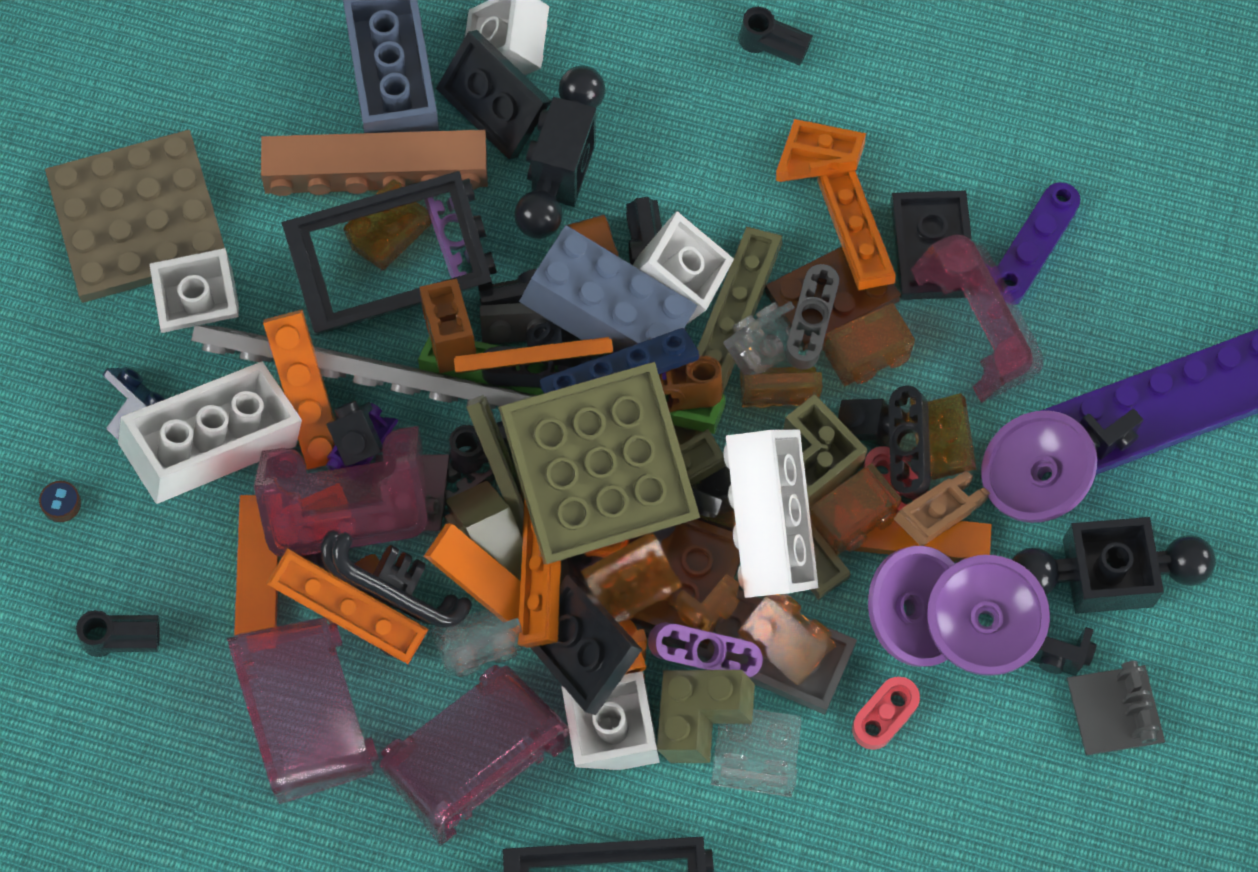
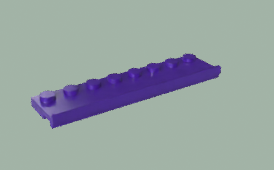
[1041,329,1258,475]

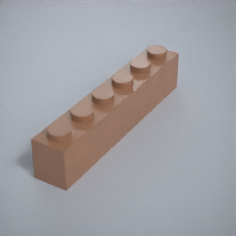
[261,130,488,196]

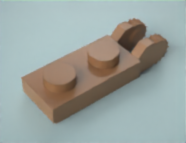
[894,471,990,546]

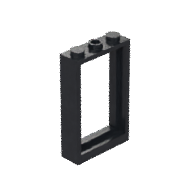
[281,171,497,335]
[503,836,714,872]

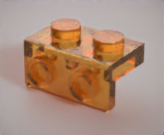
[343,179,432,271]
[740,366,823,408]
[907,393,977,480]
[581,533,682,623]
[737,594,836,685]

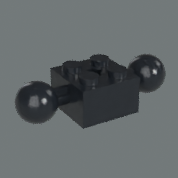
[514,65,606,239]
[1011,517,1216,614]

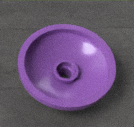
[981,411,1097,523]
[868,546,955,667]
[927,555,1050,676]

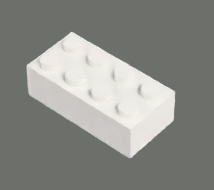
[118,361,302,504]
[723,429,819,598]

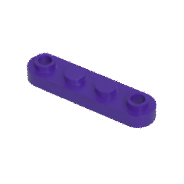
[988,182,1081,307]

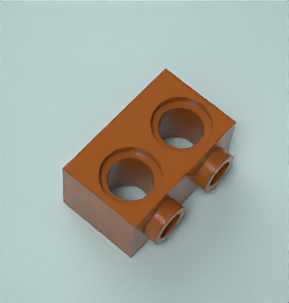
[419,279,476,373]

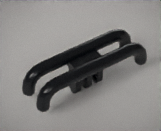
[320,530,472,628]

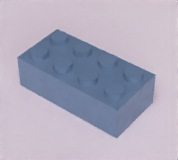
[343,0,439,133]
[519,225,698,355]

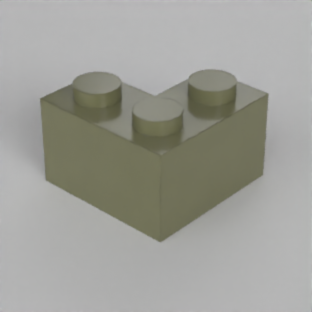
[783,394,868,510]
[444,481,523,581]
[657,670,755,763]

